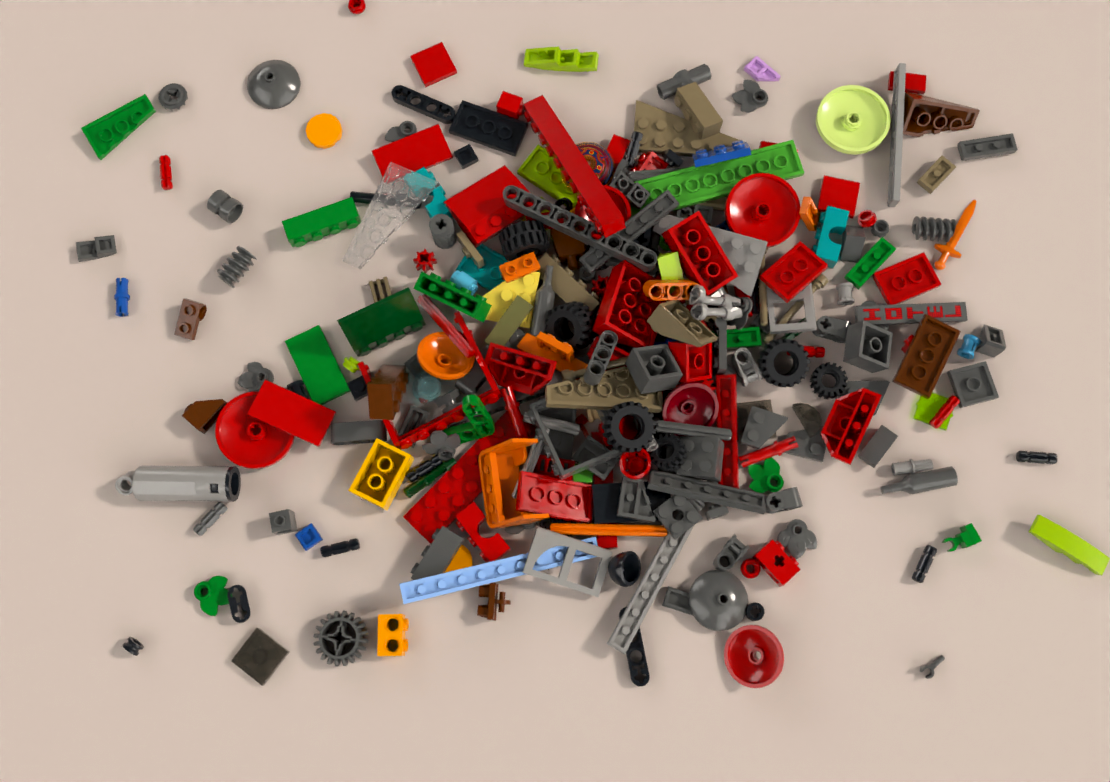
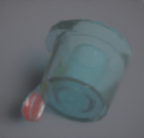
[412,370,443,404]

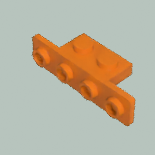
[517,331,588,380]

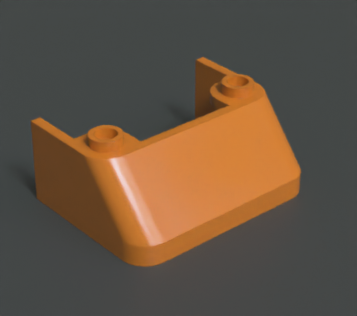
[478,438,549,528]

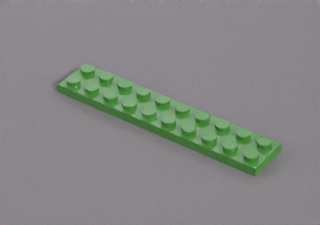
[629,140,804,217]

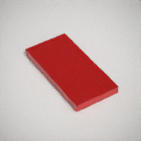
[372,124,453,185]
[247,380,336,447]
[516,471,593,524]

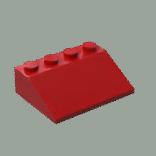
[444,165,533,248]
[592,260,666,348]

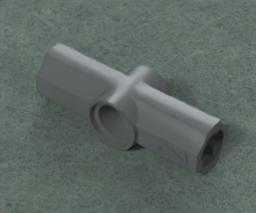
[657,64,712,100]

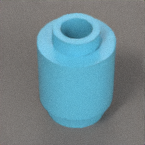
[450,270,478,295]

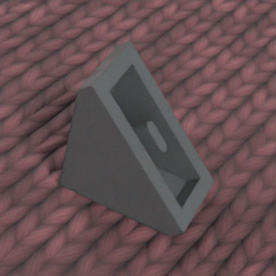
[840,225,866,263]
[976,324,1006,358]

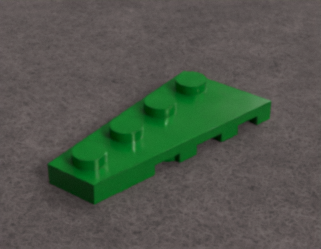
[81,94,156,160]

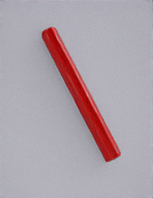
[417,294,475,358]

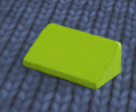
[657,251,684,293]

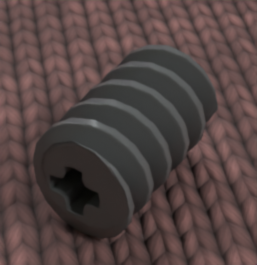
[429,214,457,249]
[912,216,956,242]
[217,246,257,288]

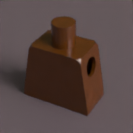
[550,226,585,270]

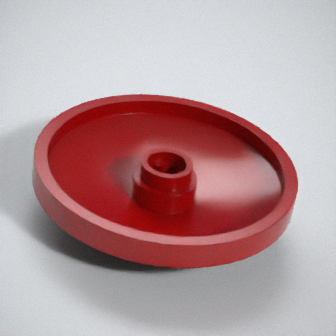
[725,173,801,248]
[215,392,295,469]

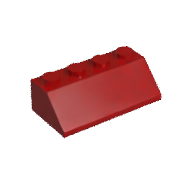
[661,211,738,296]

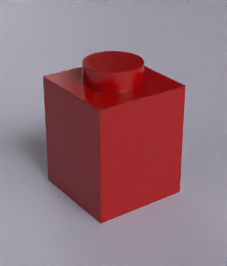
[496,91,525,119]

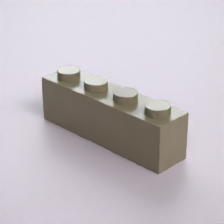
[536,253,601,314]

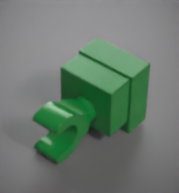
[942,523,982,552]

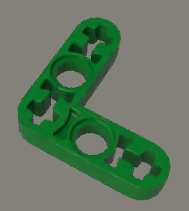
[442,394,495,444]

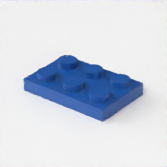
[692,140,751,168]

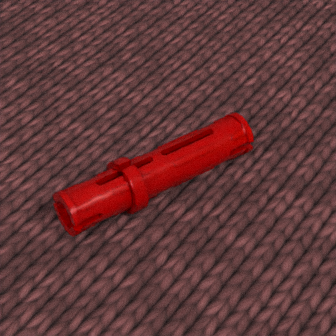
[500,386,530,439]
[738,435,799,468]

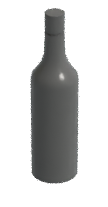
[530,265,555,336]
[880,466,958,494]

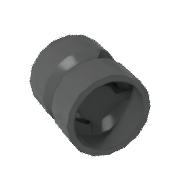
[207,190,243,223]

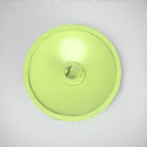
[816,85,891,155]

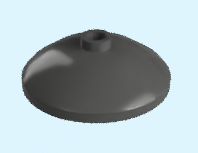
[247,60,301,109]
[689,570,748,631]

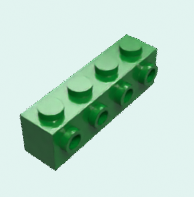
[413,271,492,322]

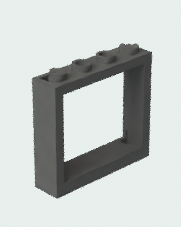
[527,398,624,480]

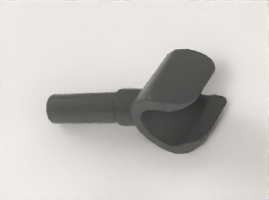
[920,655,945,679]

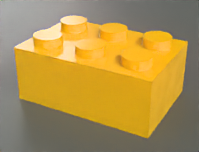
[348,438,414,511]

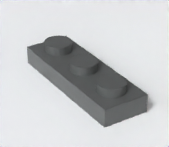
[957,133,1018,161]

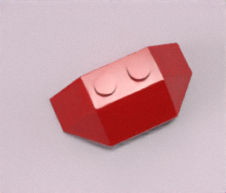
[485,342,557,396]
[820,388,882,465]

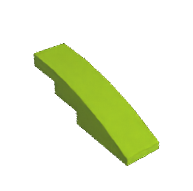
[524,46,599,72]
[1029,515,1110,576]

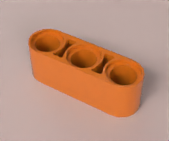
[643,279,699,301]

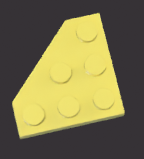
[483,272,541,328]

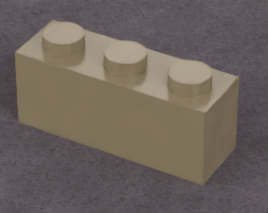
[674,82,723,140]

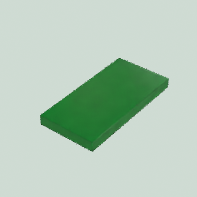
[285,325,350,405]

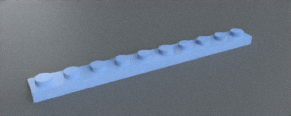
[399,537,598,604]

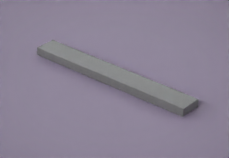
[887,63,906,207]
[607,512,700,654]

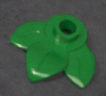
[748,457,784,493]
[194,576,233,616]

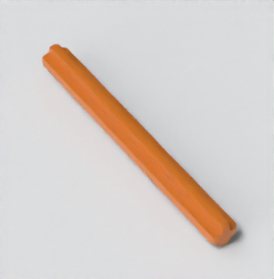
[549,523,668,537]

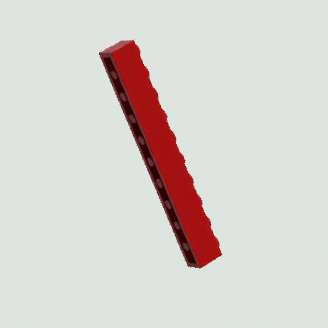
[523,95,626,238]

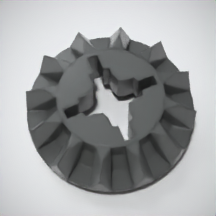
[159,83,188,111]

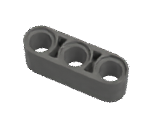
[584,330,618,386]
[455,344,492,396]
[331,420,387,445]

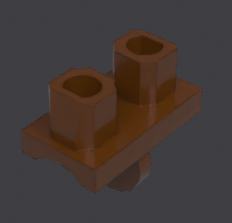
[477,583,511,621]

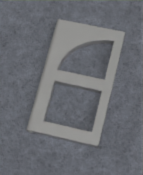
[765,264,817,334]
[522,526,612,597]

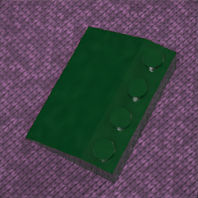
[337,287,426,356]

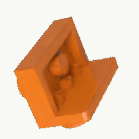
[499,252,541,283]

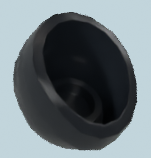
[608,551,641,587]

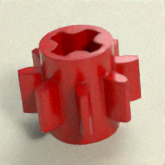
[413,249,437,273]
[591,275,608,297]

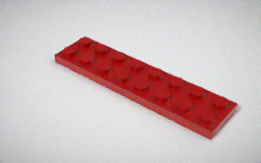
[403,410,536,544]

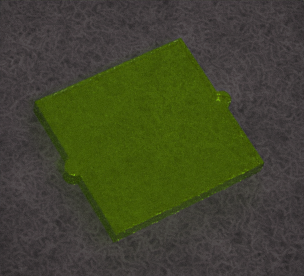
[913,392,953,431]

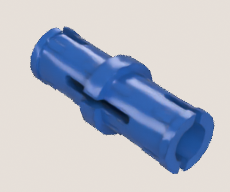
[114,278,130,317]

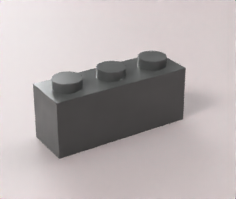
[410,526,465,580]

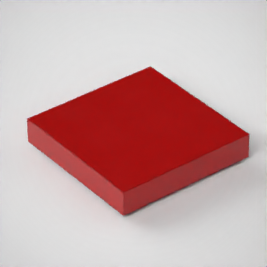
[410,42,457,88]
[817,175,860,219]

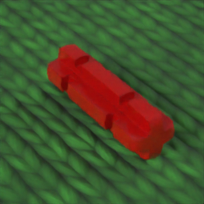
[159,155,173,190]
[787,346,825,358]
[929,395,960,429]

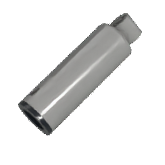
[115,466,241,502]

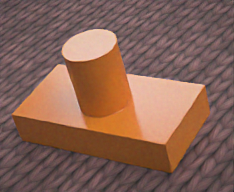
[799,197,820,231]

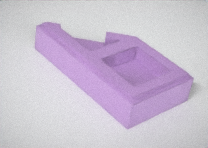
[744,56,781,81]

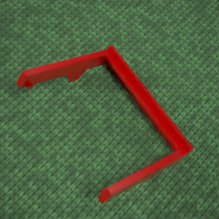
[358,311,503,450]

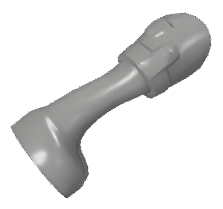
[689,285,743,321]

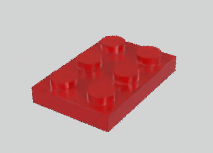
[760,241,828,303]
[872,252,942,305]

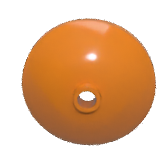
[417,332,475,380]

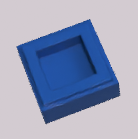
[295,523,323,551]

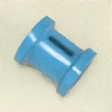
[957,334,981,359]

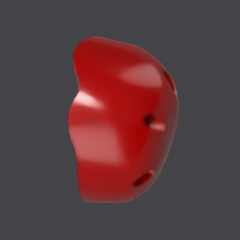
[619,448,651,480]

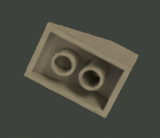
[647,300,718,347]

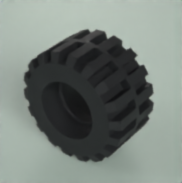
[499,220,550,261]
[545,301,597,351]
[757,339,810,388]
[602,401,656,453]

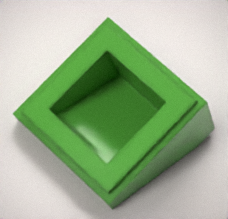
[573,464,593,484]

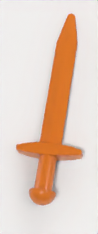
[934,200,976,270]

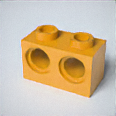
[377,614,409,656]

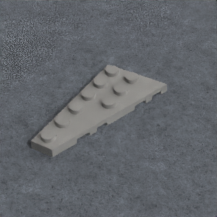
[653,214,768,297]

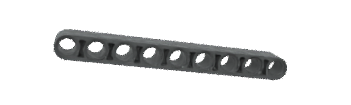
[503,185,657,272]

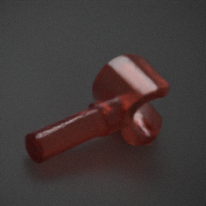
[575,414,589,438]

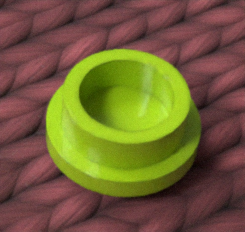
[342,356,360,373]

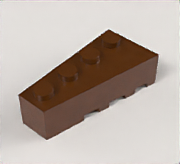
[367,365,409,420]

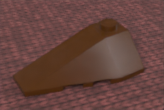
[903,92,980,137]

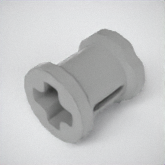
[836,282,855,306]

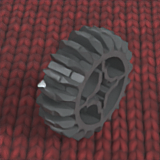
[313,611,369,666]

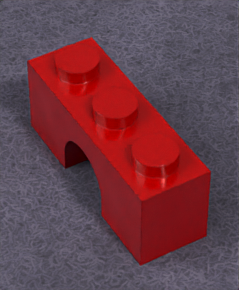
[455,501,511,562]

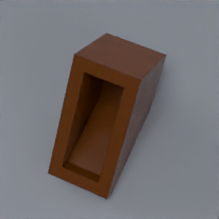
[182,399,227,434]

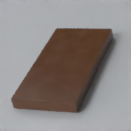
[892,314,961,399]

